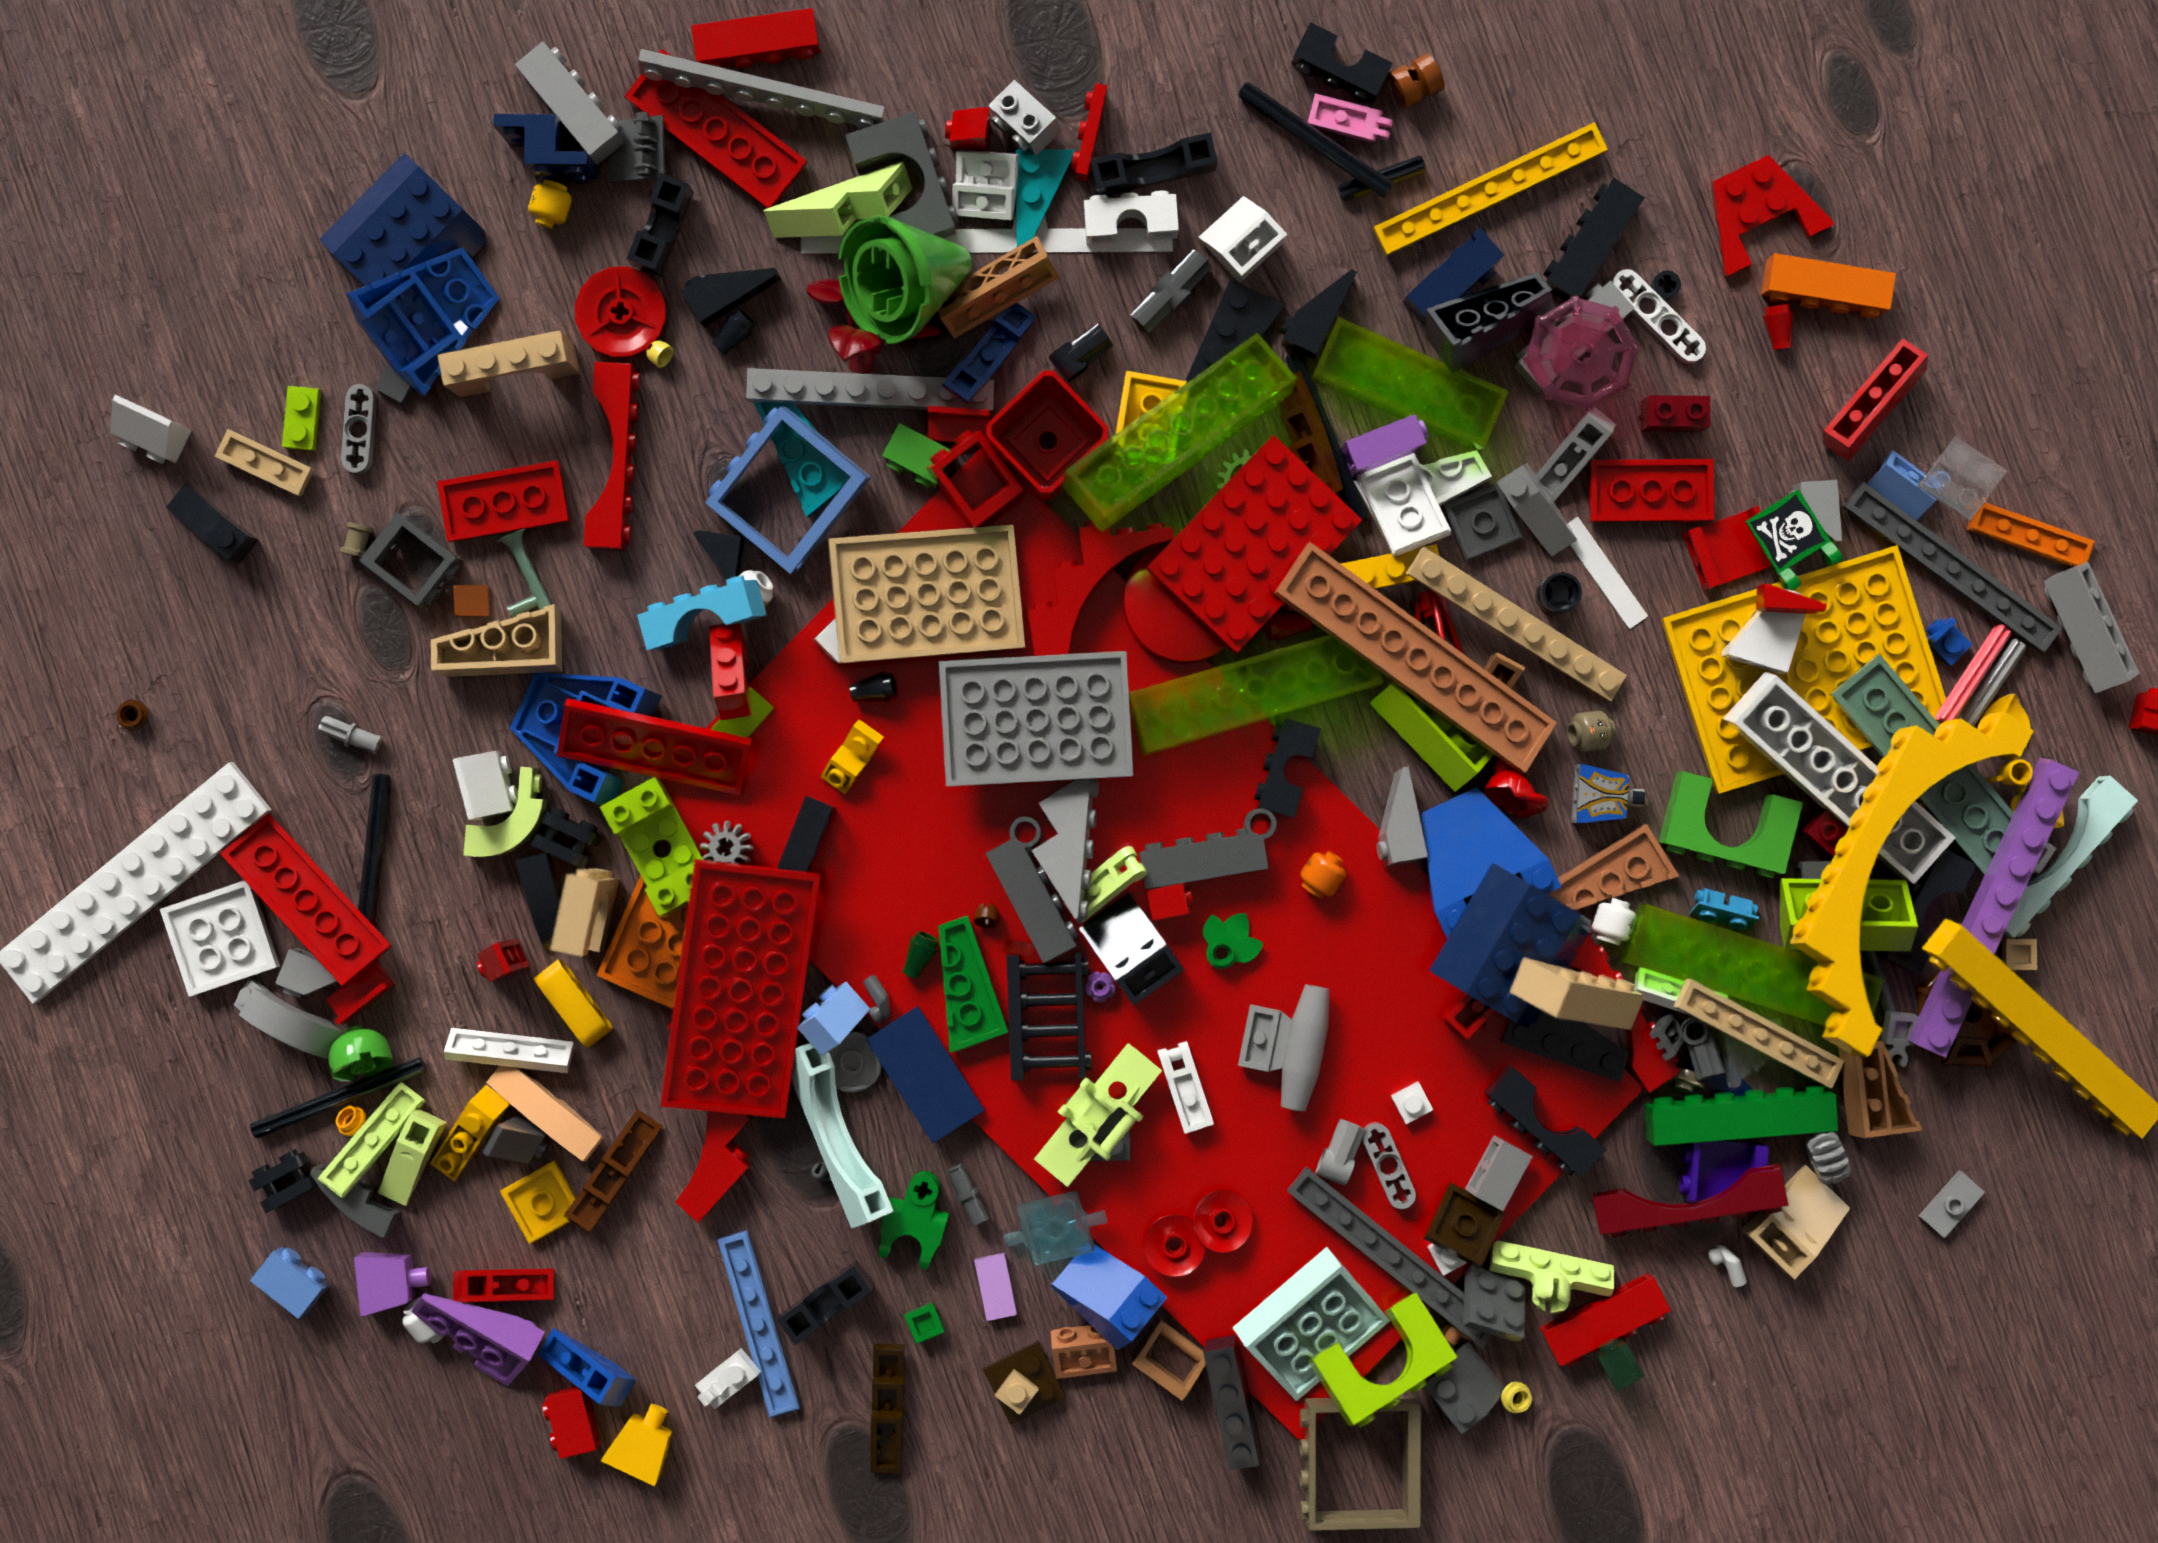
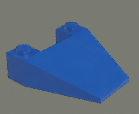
[510,673,662,805]
[1420,787,1562,939]

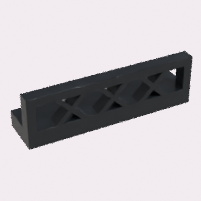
[777,796,835,872]

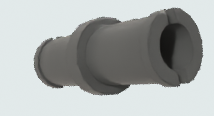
[945,1162,990,1227]

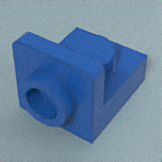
[1926,617,1973,667]

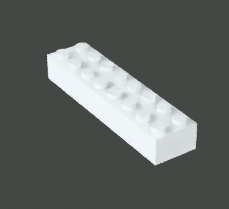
[1723,672,1956,884]

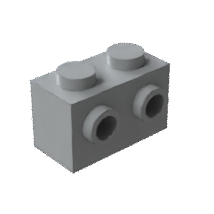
[988,80,1062,156]

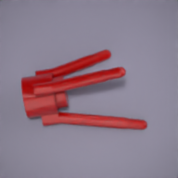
[1413,590,1464,654]

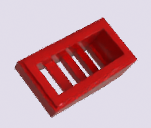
[1756,584,1827,615]

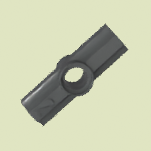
[1130,249,1213,335]

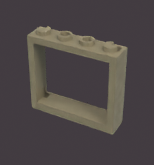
[1299,1396,1421,1531]

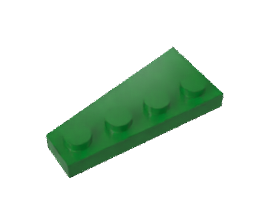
[938,915,1009,1053]

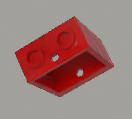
[926,429,1024,528]

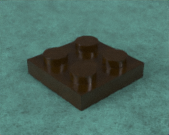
[1423,1183,1506,1269]
[983,1340,1066,1425]

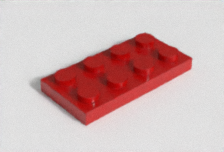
[1588,459,1714,522]
[437,460,570,543]

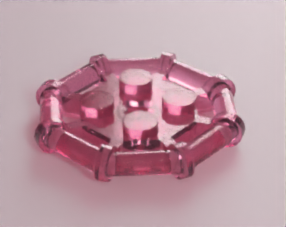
[1524,295,1640,411]

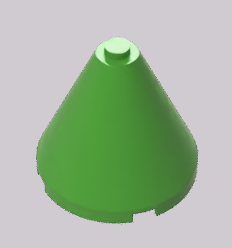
[838,216,972,344]

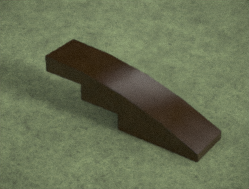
[870,1343,905,1473]

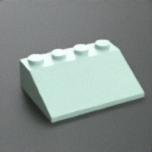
[1233,1247,1390,1401]

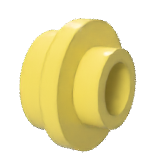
[1501,1382,1532,1413]

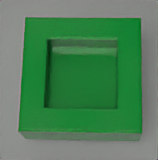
[904,1302,945,1344]

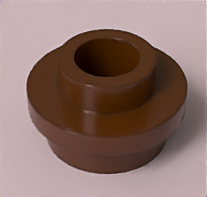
[117,700,149,730]

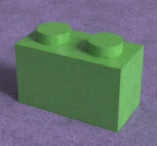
[882,423,952,489]

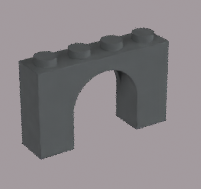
[845,111,959,238]

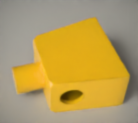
[601,1404,673,1486]

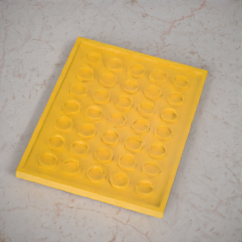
[1661,545,1946,794]

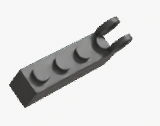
[1139,808,1276,889]
[985,817,1079,963]

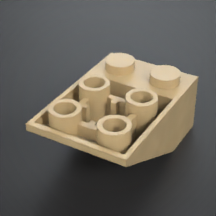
[1741,1165,1850,1280]

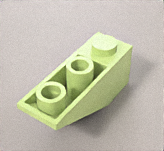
[378,1109,447,1206]

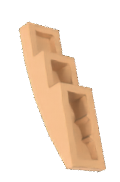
[486,1066,604,1162]

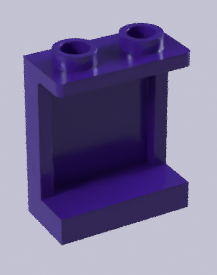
[1679,1140,1769,1203]

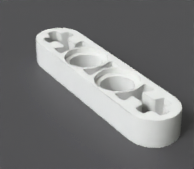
[1611,269,1706,364]

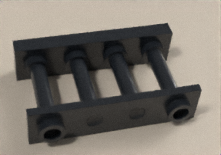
[1006,951,1092,1080]

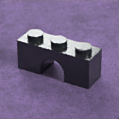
[1292,22,1393,104]
[626,173,694,277]
[1253,718,1321,818]
[777,1260,874,1345]

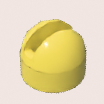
[646,340,674,368]

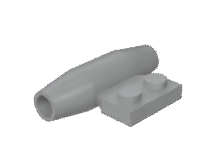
[1238,984,1330,1111]

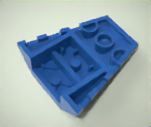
[346,247,500,396]

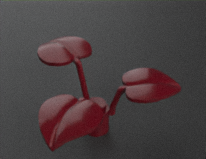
[807,278,942,374]

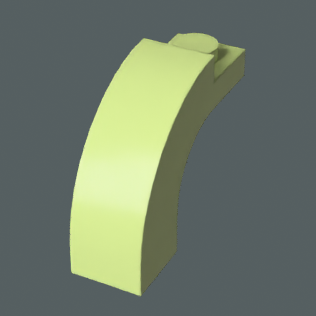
[464,767,548,857]

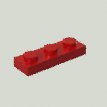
[1071,83,1107,182]

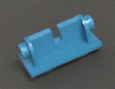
[1689,888,1759,930]

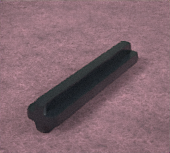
[1338,156,1426,201]

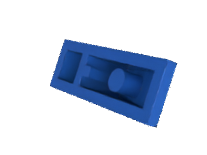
[538,1328,636,1407]

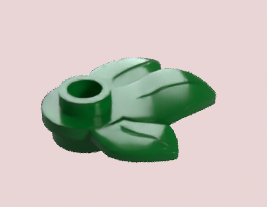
[1203,913,1263,969]

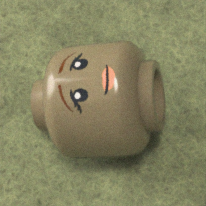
[1567,710,1616,752]

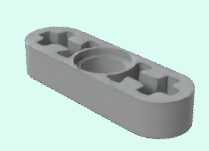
[341,384,377,475]
[1362,1122,1416,1209]

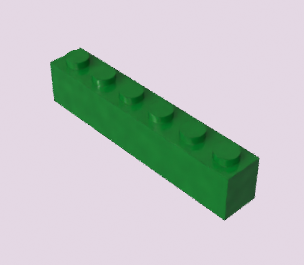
[1644,1085,1838,1146]

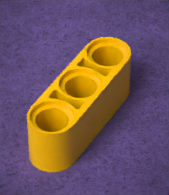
[534,959,613,1048]

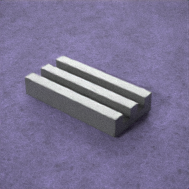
[1649,1011,1684,1061]

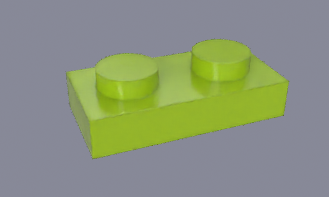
[282,386,322,451]

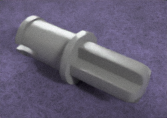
[318,716,382,755]

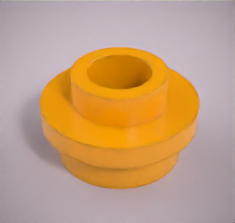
[336,1106,366,1136]

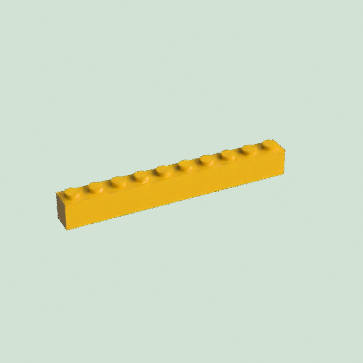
[1922,919,2158,1139]

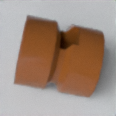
[1388,53,1445,109]

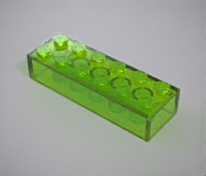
[1311,317,1509,453]

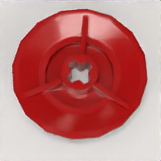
[575,266,666,357]

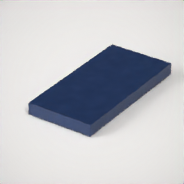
[866,1006,985,1144]

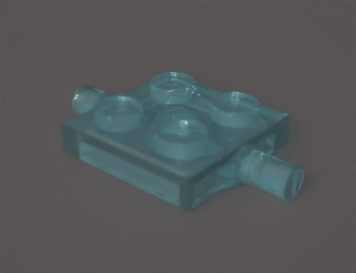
[1004,1190,1107,1266]

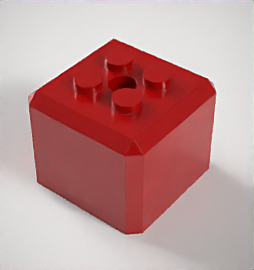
[986,370,1108,501]

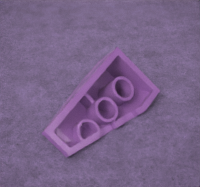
[411,1293,545,1386]

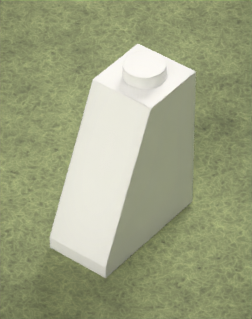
[1721,589,1805,674]

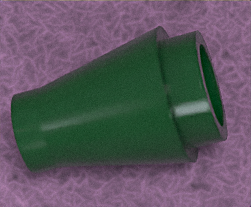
[902,931,939,979]

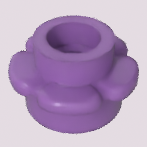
[1085,972,1115,1002]

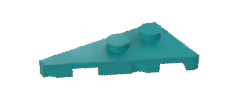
[1015,149,1074,247]

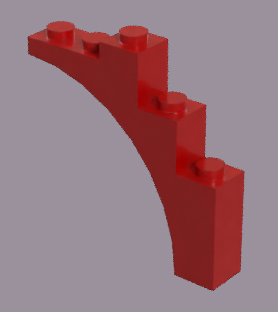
[1028,520,1174,656]
[667,1022,754,1223]

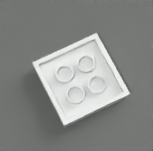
[160,881,280,997]

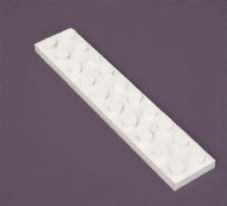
[0,762,272,1004]

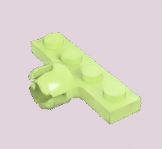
[1489,1240,1614,1314]

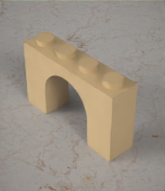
[438,330,580,397]
[551,868,620,956]

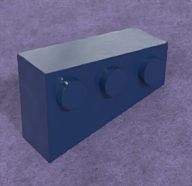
[1403,227,1504,327]

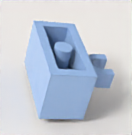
[797,982,870,1056]

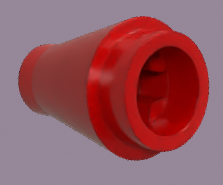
[1762,303,1793,350]
[1264,611,1312,642]

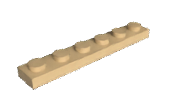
[1673,979,1844,1089]

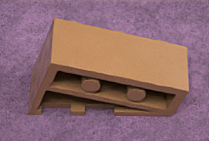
[1838,1040,1923,1138]

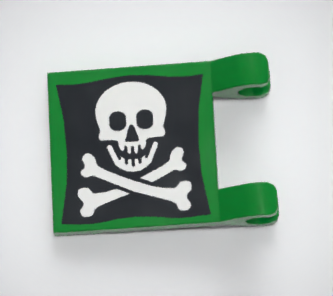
[1745,489,1843,591]

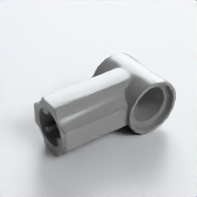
[1316,1118,1365,1186]

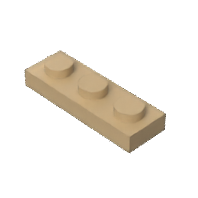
[215,429,314,497]

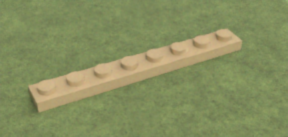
[1406,547,1627,701]

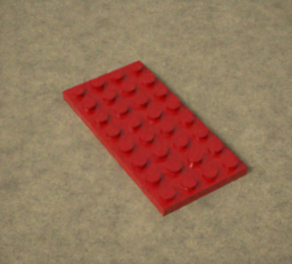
[660,859,820,1118]

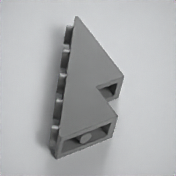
[1032,778,1099,925]

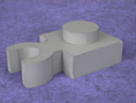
[1880,1011,1919,1067]

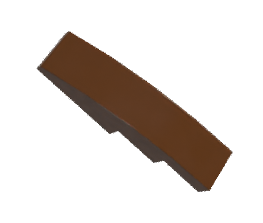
[1271,371,1343,493]
[564,1109,663,1234]

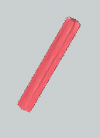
[1935,624,2011,724]

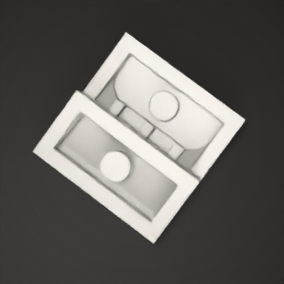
[952,149,1019,220]

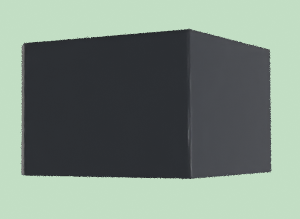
[693,530,745,579]

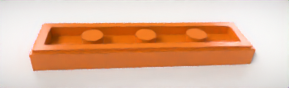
[1966,500,2095,567]

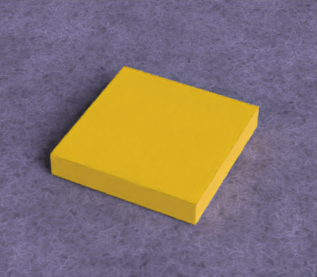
[500,1159,576,1245]

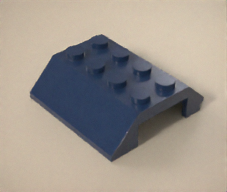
[319,152,487,286]
[1429,863,1591,1028]

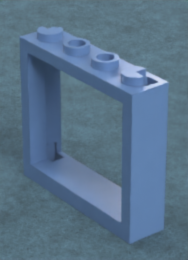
[705,406,872,574]

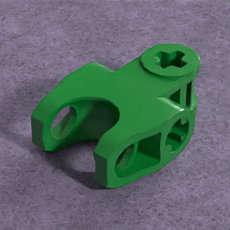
[878,1171,949,1270]

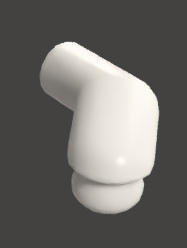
[1708,1245,1747,1287]

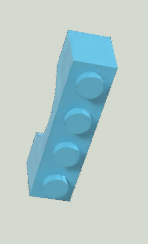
[637,576,767,651]

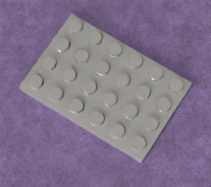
[939,651,1133,786]

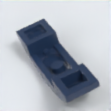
[942,303,1037,404]

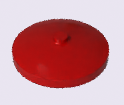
[1123,543,1227,663]

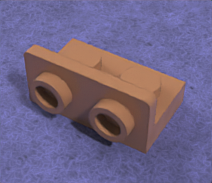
[1051,1325,1117,1379]

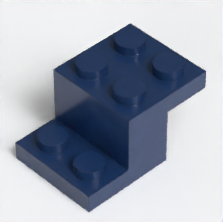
[493,114,598,183]

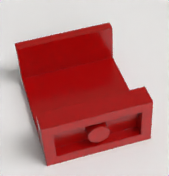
[1682,505,1772,591]

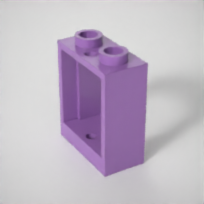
[1341,414,1428,478]

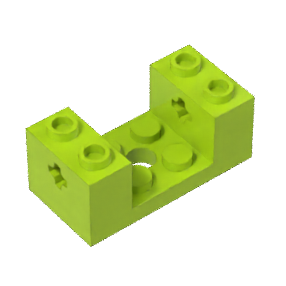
[600,777,703,918]

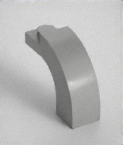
[234,978,342,1059]

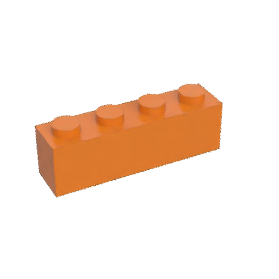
[1761,253,1896,318]

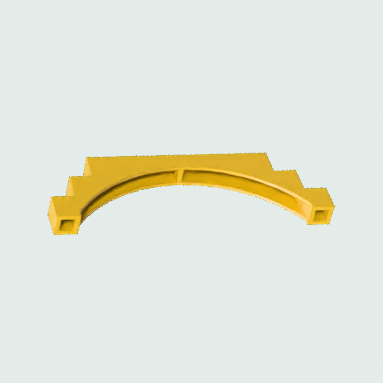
[1790,711,2033,1057]

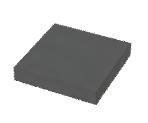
[1442,483,1523,562]

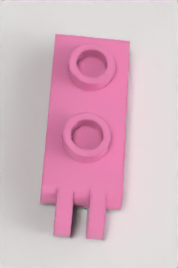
[1307,94,1393,143]

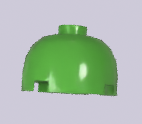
[328,1026,394,1082]

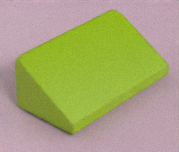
[711,686,774,737]

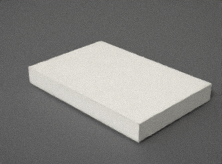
[1357,453,1451,558]

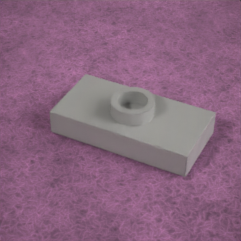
[1918,1170,1985,1238]

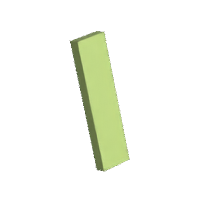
[317,1082,426,1199]

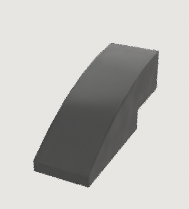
[310,1164,401,1238]

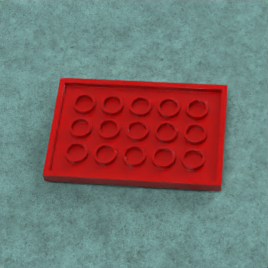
[1146,434,1362,654]

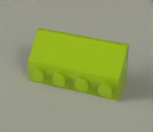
[1370,681,1494,792]
[1780,878,1918,951]

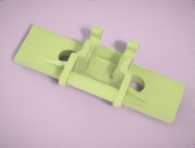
[1034,1043,1162,1187]

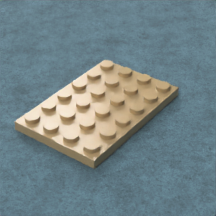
[828,525,1025,664]

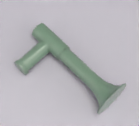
[496,528,552,618]

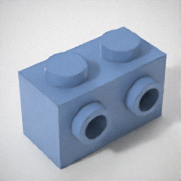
[250,1246,330,1319]

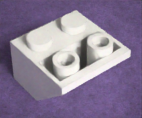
[1198,196,1287,283]

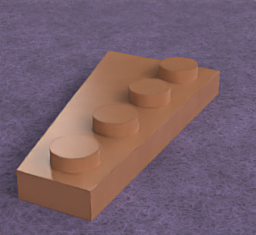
[1547,824,1679,910]

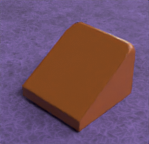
[453,585,490,618]

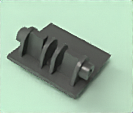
[609,112,665,183]

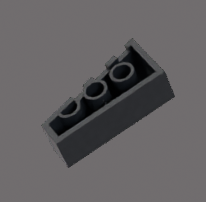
[1426,272,1552,374]

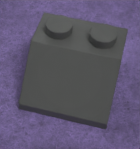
[1424,1340,1505,1434]

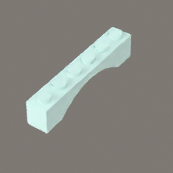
[2003,776,2138,938]
[791,1043,893,1229]

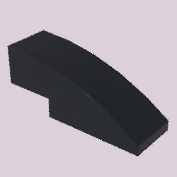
[515,853,563,949]

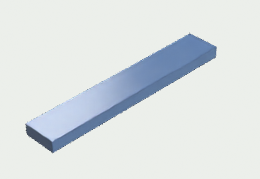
[718,1230,800,1418]

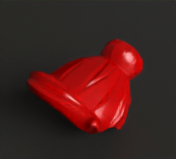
[1482,759,1549,818]

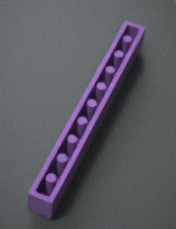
[1908,758,2079,1058]

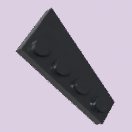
[1185,280,1286,406]
[1501,1010,1629,1082]

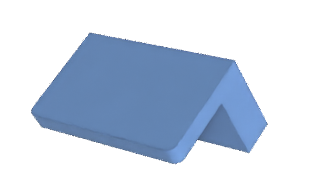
[1866,450,1942,521]

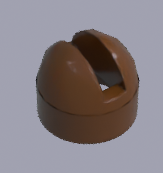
[974,903,999,928]

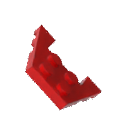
[1711,155,1835,278]

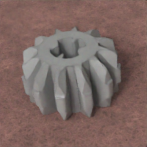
[700,821,754,864]
[1805,1132,1851,1185]

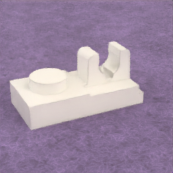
[695,1348,761,1409]

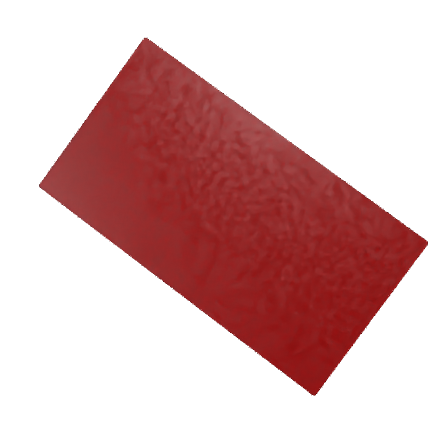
[658,449,1642,1439]

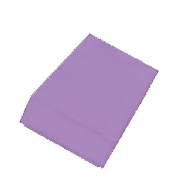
[974,1253,1017,1321]

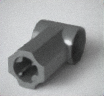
[1680,1017,1725,1081]

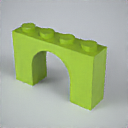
[1308,1293,1457,1428]

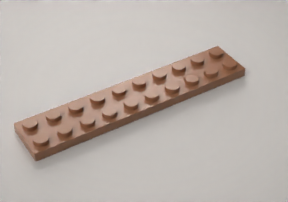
[1274,542,1557,774]

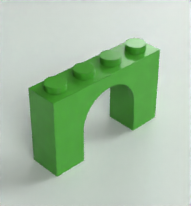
[1658,771,1803,878]

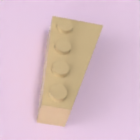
[431,604,562,677]
[1510,957,1645,1030]

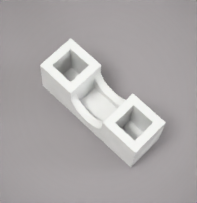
[1084,191,1179,245]

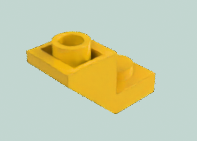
[820,720,884,794]

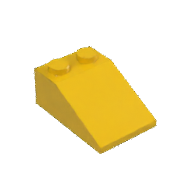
[1109,371,1187,480]

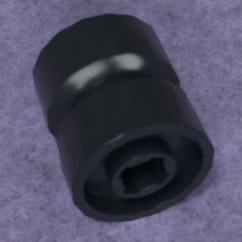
[1535,572,1582,615]

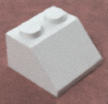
[110,395,192,464]
[452,751,518,820]

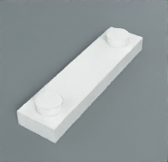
[444,1028,574,1073]

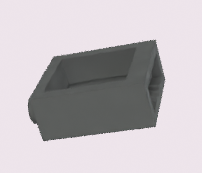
[359,512,463,609]

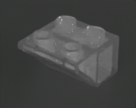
[1917,436,2008,521]

